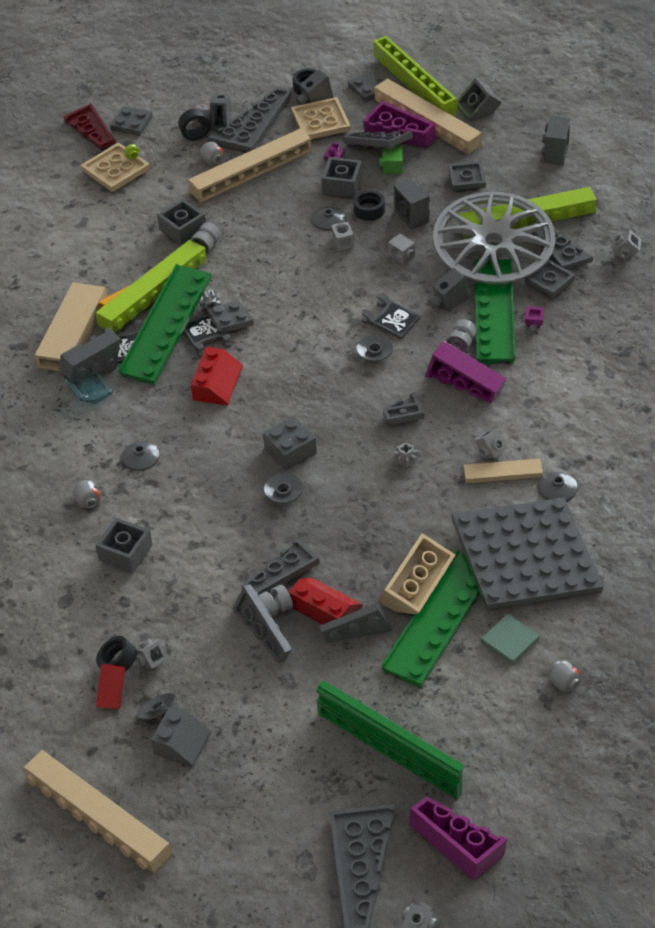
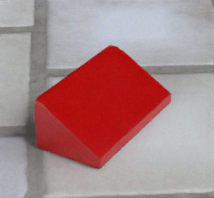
[96,664,125,709]

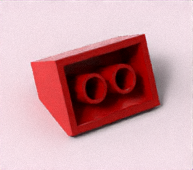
[191,347,243,406]
[288,578,363,625]

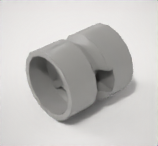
[191,222,221,254]
[446,319,477,353]
[259,584,293,618]

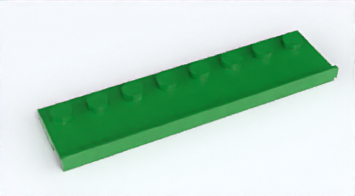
[474,257,515,364]
[119,263,212,385]
[382,549,480,688]
[316,680,464,800]

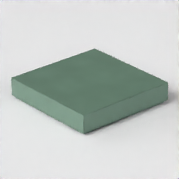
[481,614,540,665]

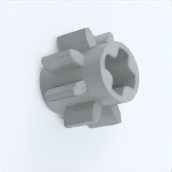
[199,290,221,310]
[394,443,418,467]

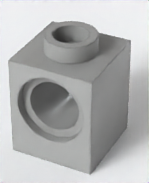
[331,222,354,251]
[388,234,415,264]

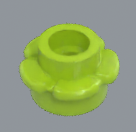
[124,144,140,160]

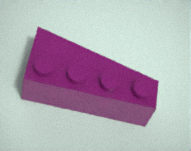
[363,101,436,148]
[425,341,506,403]
[409,796,508,880]

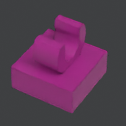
[324,142,345,161]
[525,306,544,328]

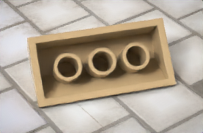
[378,533,455,614]

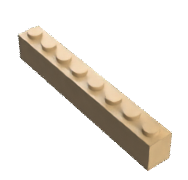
[374,79,482,155]
[188,129,312,203]
[24,750,171,873]

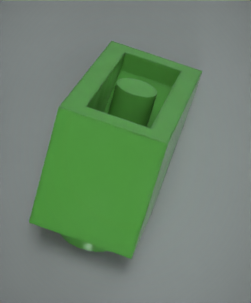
[379,143,403,174]

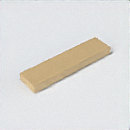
[464,458,543,484]

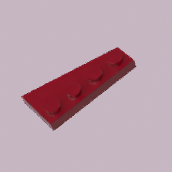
[63,103,116,150]

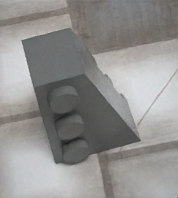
[59,327,121,381]

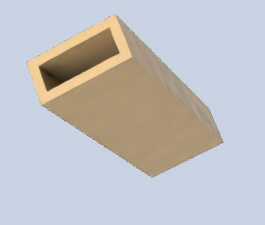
[35,282,107,371]

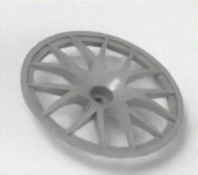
[433,192,555,283]

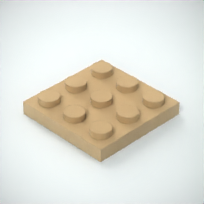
[291,97,351,140]
[81,142,150,192]

